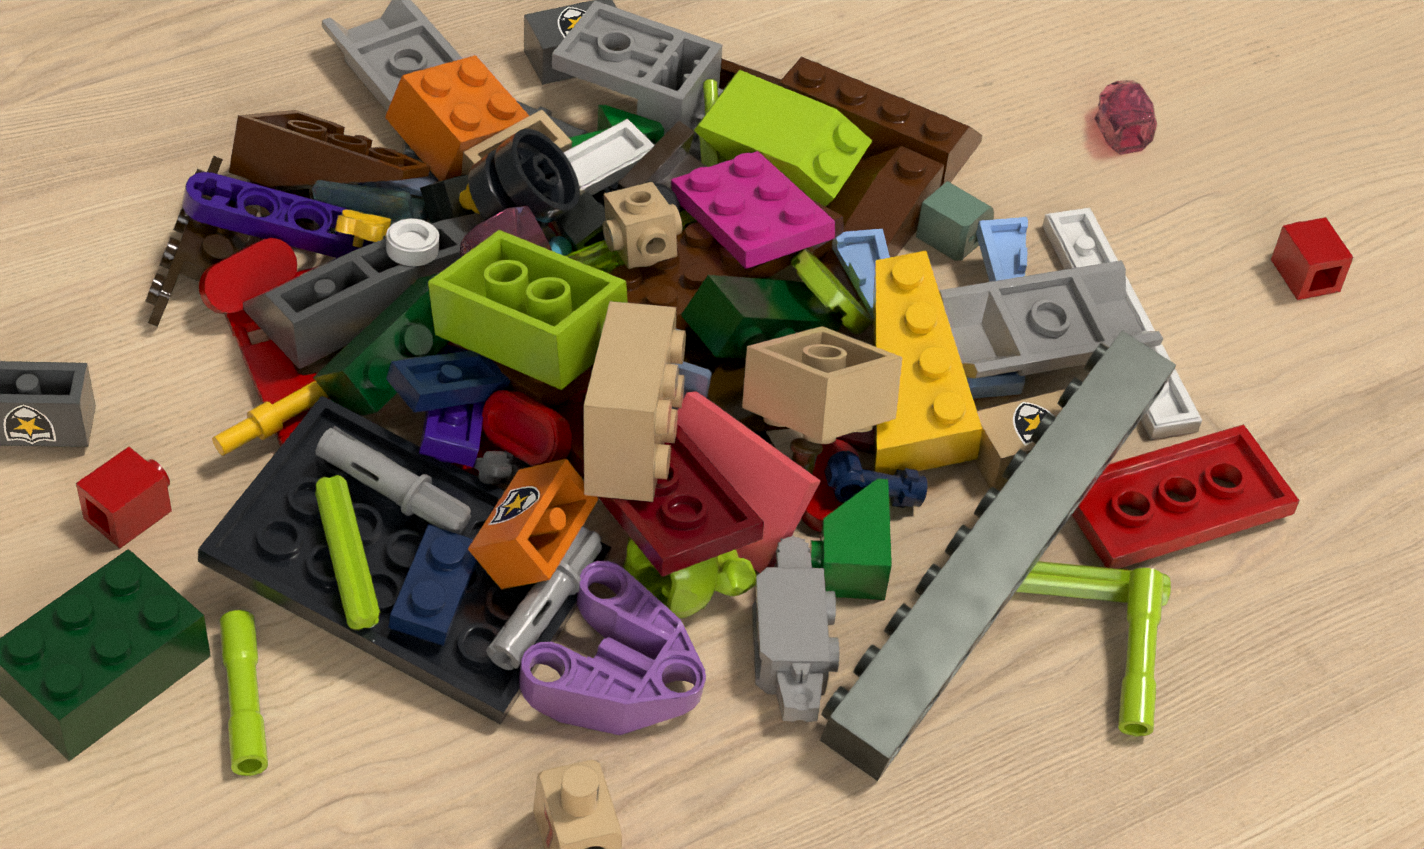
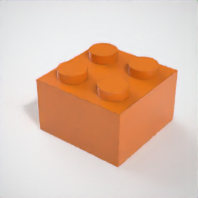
[385,55,529,181]

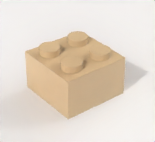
[742,326,902,444]

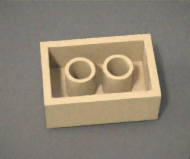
[584,301,686,502]

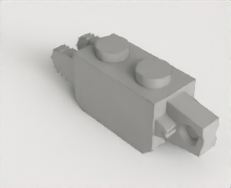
[752,535,840,722]

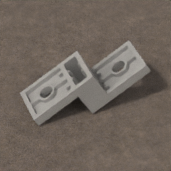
[552,0,723,162]

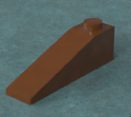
[229,110,431,190]
[813,146,944,320]

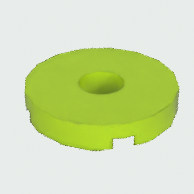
[791,248,873,335]

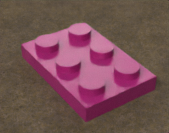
[671,151,835,269]

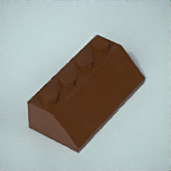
[779,56,983,187]

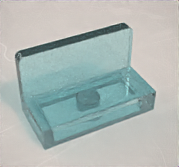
[312,180,429,239]

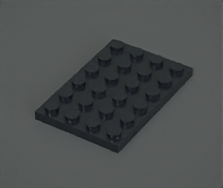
[198,396,612,725]

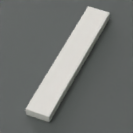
[1043,208,1202,440]

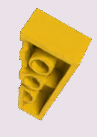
[873,250,982,475]

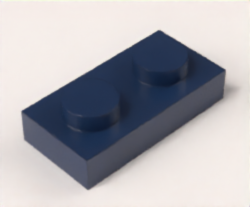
[386,350,511,412]
[388,524,478,646]

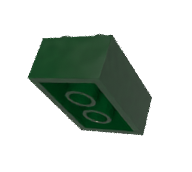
[0,549,211,761]

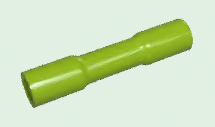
[1118,568,1164,736]
[219,610,268,776]

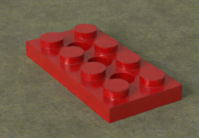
[1072,424,1300,569]

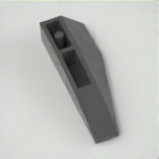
[243,213,556,369]

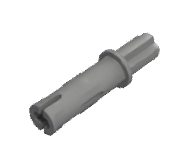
[315,426,471,534]
[486,526,602,670]

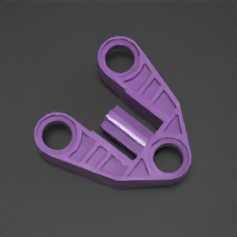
[519,561,706,735]

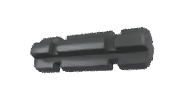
[474,451,533,484]

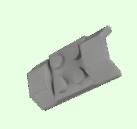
[322,0,463,111]
[939,260,1163,378]

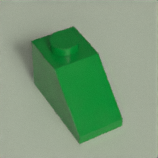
[809,479,892,600]

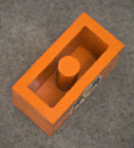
[468,459,598,589]

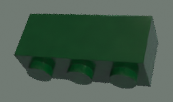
[313,272,450,416]
[681,275,843,358]

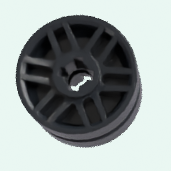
[468,129,580,240]

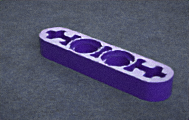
[182,172,375,258]

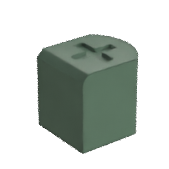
[916,181,994,261]

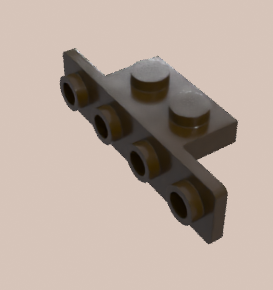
[145,155,258,327]

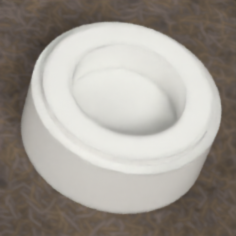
[386,219,439,266]

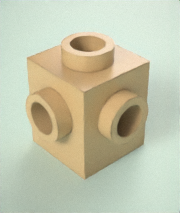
[603,182,682,269]

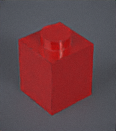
[1271,217,1354,300]
[76,447,172,549]

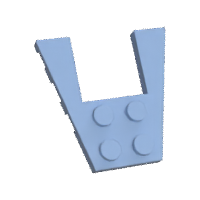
[832,217,1028,399]

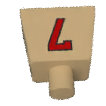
[533,759,622,849]

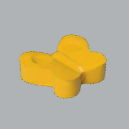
[335,209,391,247]

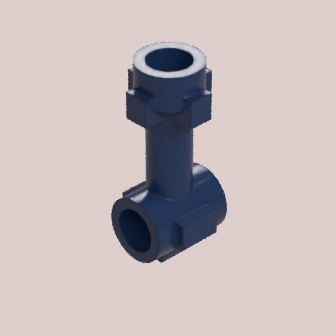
[824,451,928,508]

